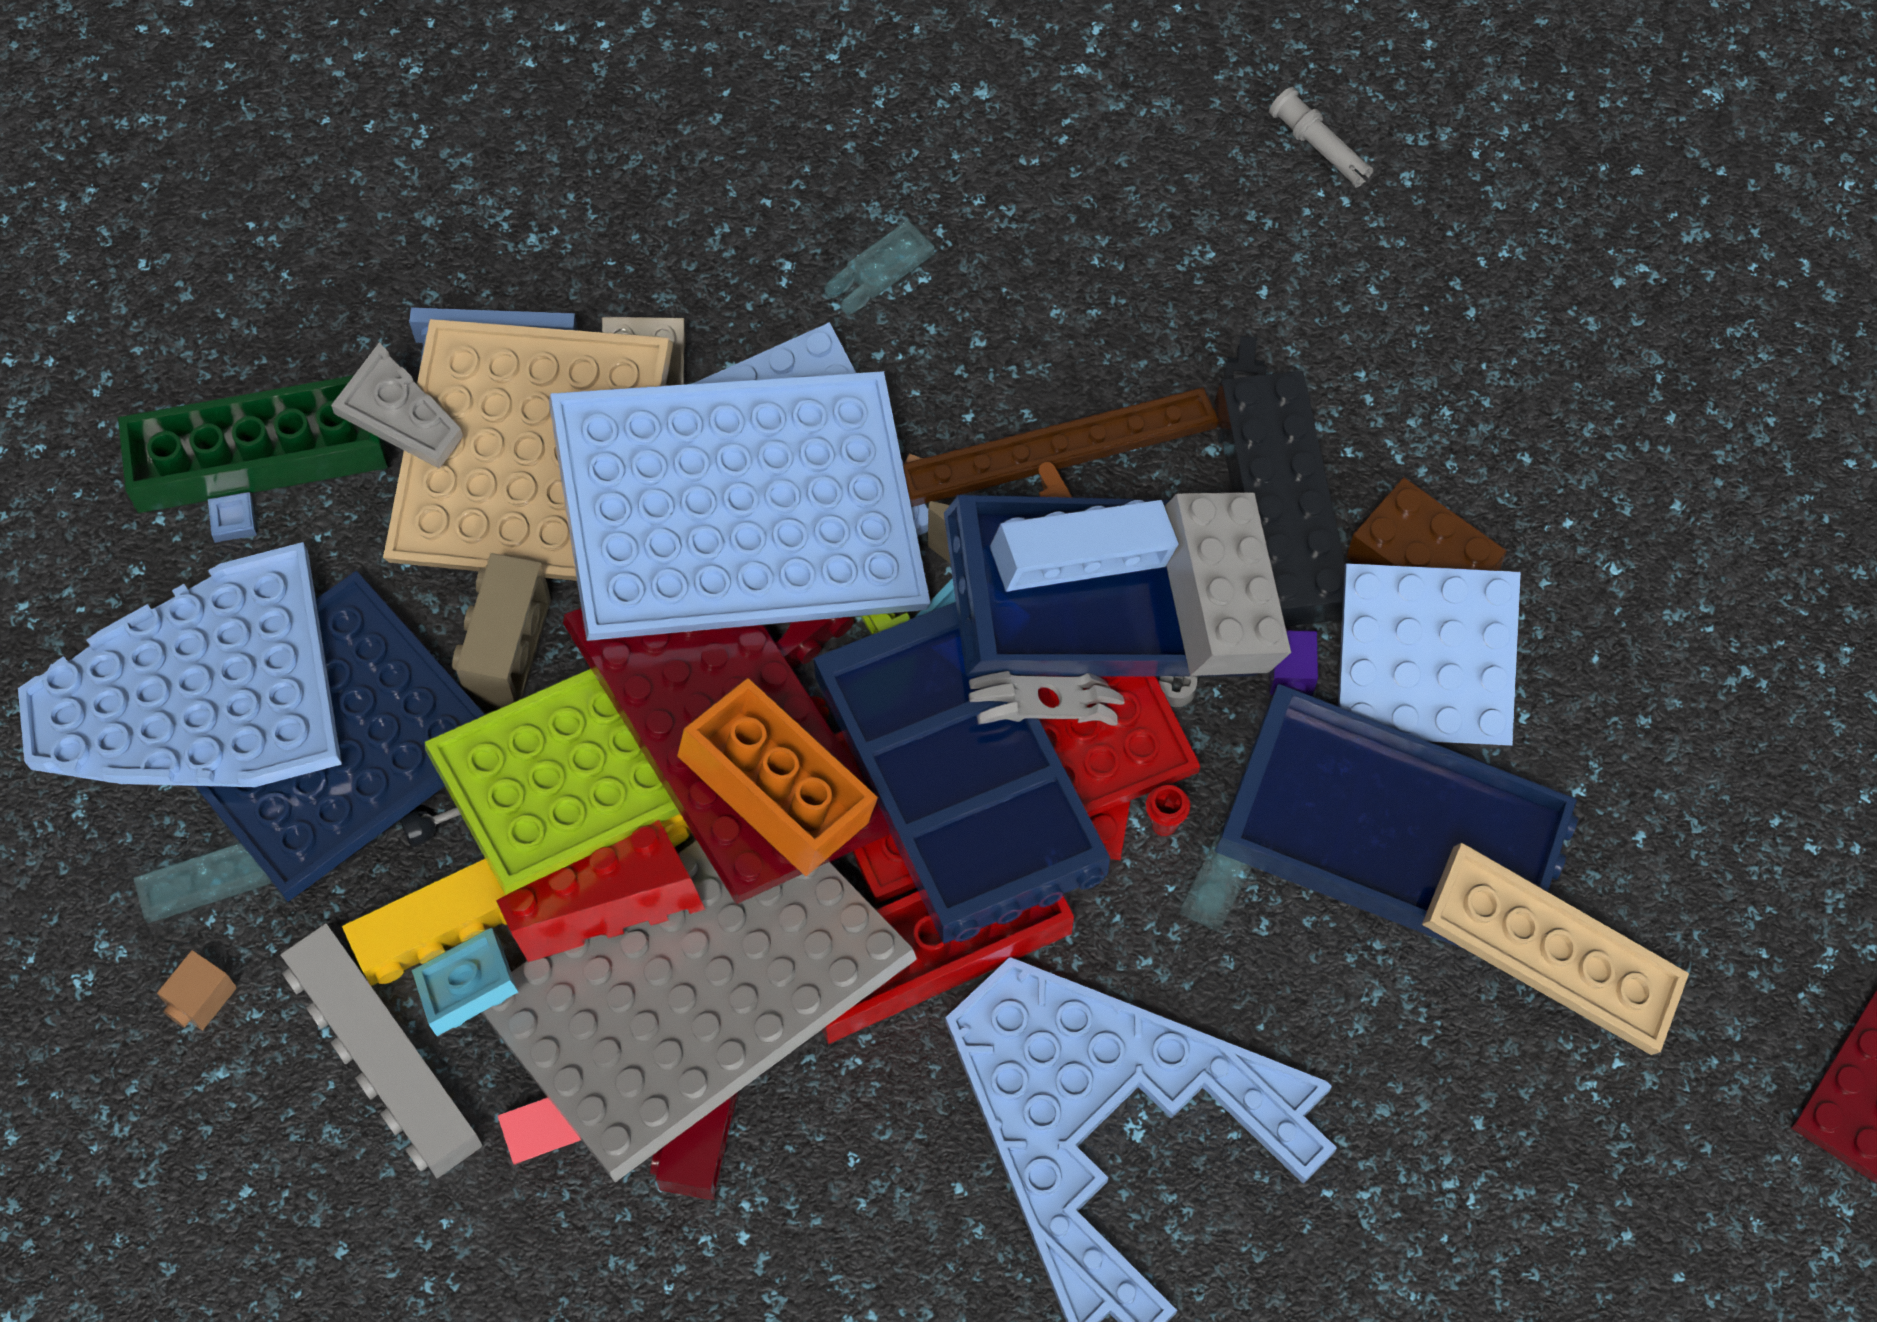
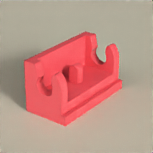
[498,1098,581,1165]

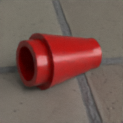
[1146,785,1190,836]

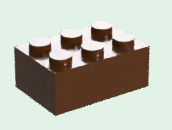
[1346,477,1507,571]

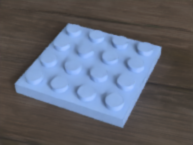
[1336,564,1521,746]

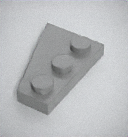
[331,342,463,469]

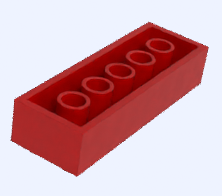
[822,840,1074,1044]

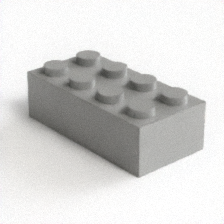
[1164,493,1291,676]

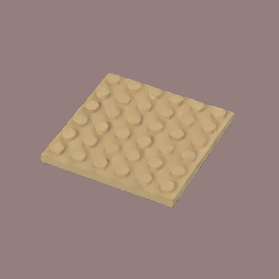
[383,319,673,581]

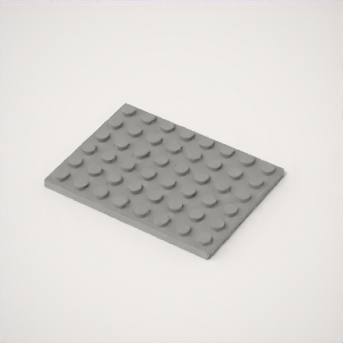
[481,841,917,1182]

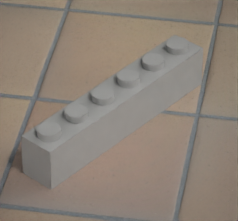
[280,924,482,1179]

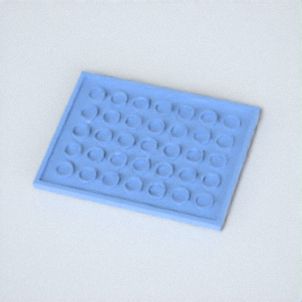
[549,371,930,641]

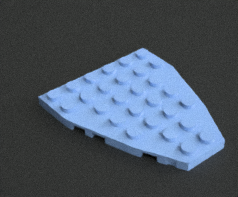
[18,542,341,787]

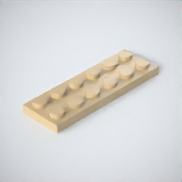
[1422,843,1689,1055]

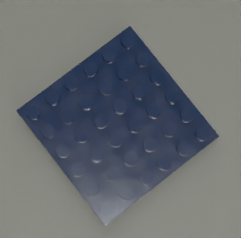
[194,571,485,902]

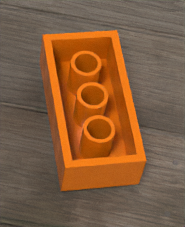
[677,678,878,876]

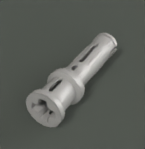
[1269,87,1374,188]

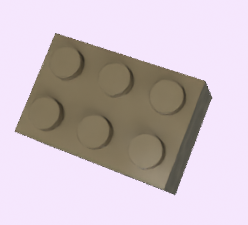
[452,553,551,710]

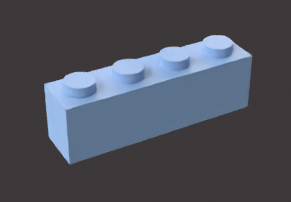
[990,500,1179,591]

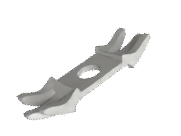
[969,671,1124,726]

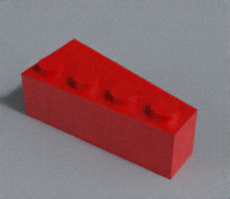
[496,820,706,962]

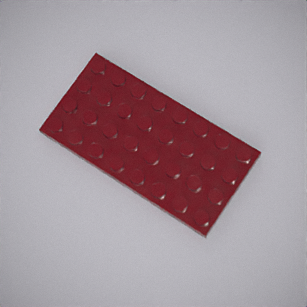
[563,608,890,904]

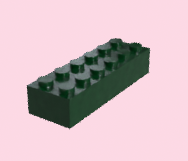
[118,375,388,513]

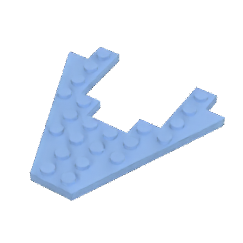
[945,957,1337,1322]

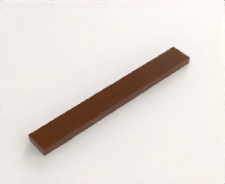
[903,387,1218,507]

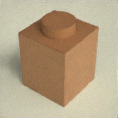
[157,950,237,1031]

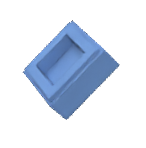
[208,492,257,543]

